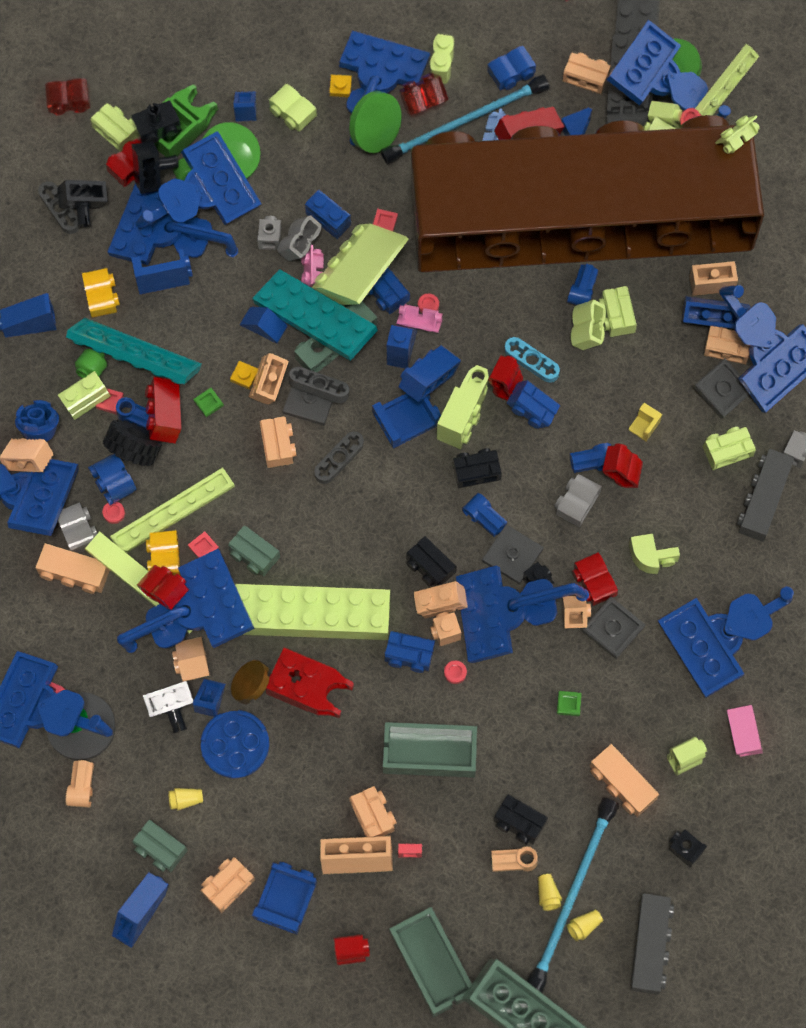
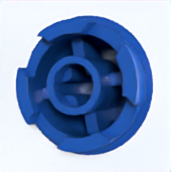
[15,400,59,442]

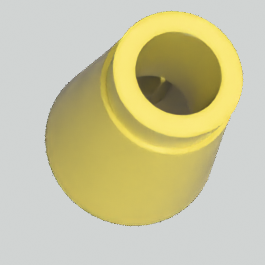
[168,788,203,811]
[538,874,562,911]
[567,910,603,941]

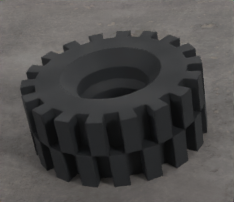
[103,420,162,466]

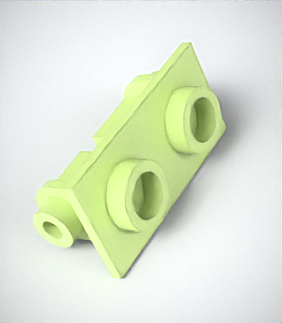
[715,115,760,154]

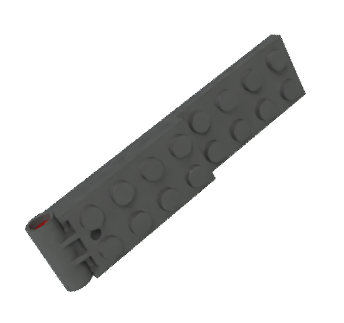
[607,0,660,126]

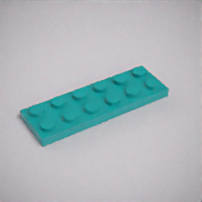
[252,269,378,361]
[66,318,202,384]

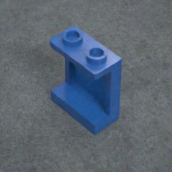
[131,248,193,294]
[372,393,441,448]
[252,862,317,935]

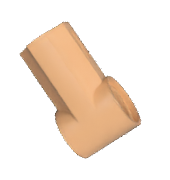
[66,760,94,808]
[492,847,538,872]

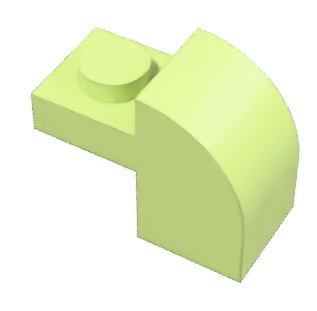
[629,534,680,574]

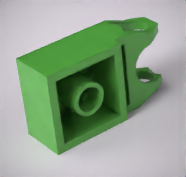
[154,85,218,157]

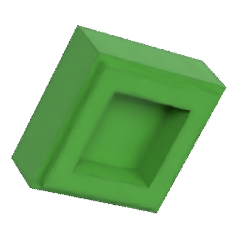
[193,388,224,417]
[557,691,581,716]

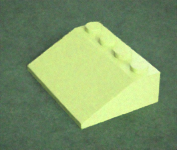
[312,224,409,305]

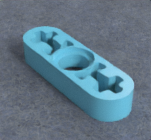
[505,337,560,382]

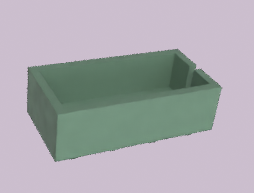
[383,722,477,778]
[389,907,472,1018]

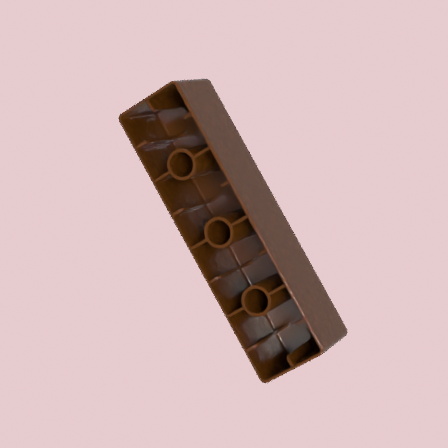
[411,115,764,272]

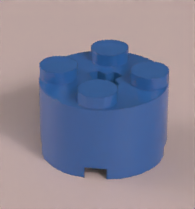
[88,453,137,506]

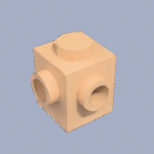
[563,596,591,628]
[430,612,461,646]

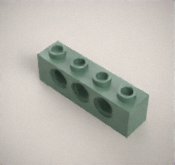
[294,301,377,373]

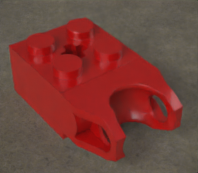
[265,648,354,718]

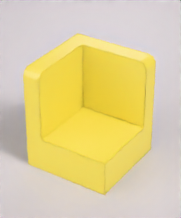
[629,403,662,441]

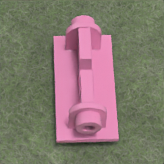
[301,245,324,288]
[396,304,443,333]

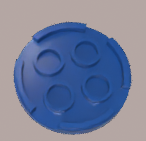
[201,710,269,778]

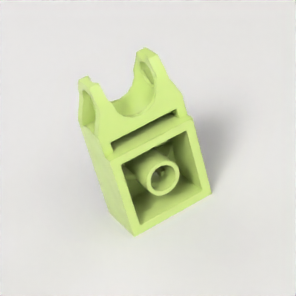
[437,365,489,449]

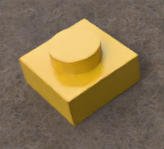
[330,75,352,97]
[230,361,258,390]

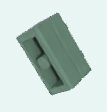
[228,526,280,577]
[132,820,188,873]

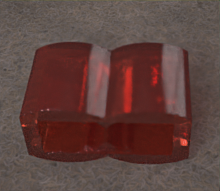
[399,73,449,115]
[45,79,91,115]

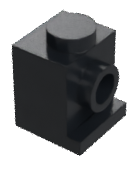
[523,562,554,584]
[669,829,707,868]

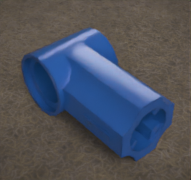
[567,264,598,305]
[116,397,149,431]
[570,443,611,473]
[462,493,507,537]

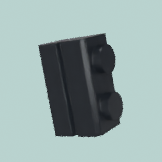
[453,448,502,488]
[406,536,457,587]
[494,794,548,845]

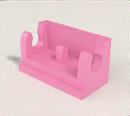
[727,705,763,757]

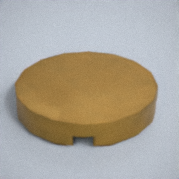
[230,660,269,704]

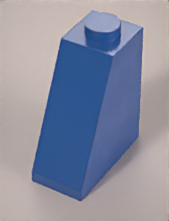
[0,293,57,338]
[387,325,417,369]
[112,873,168,948]

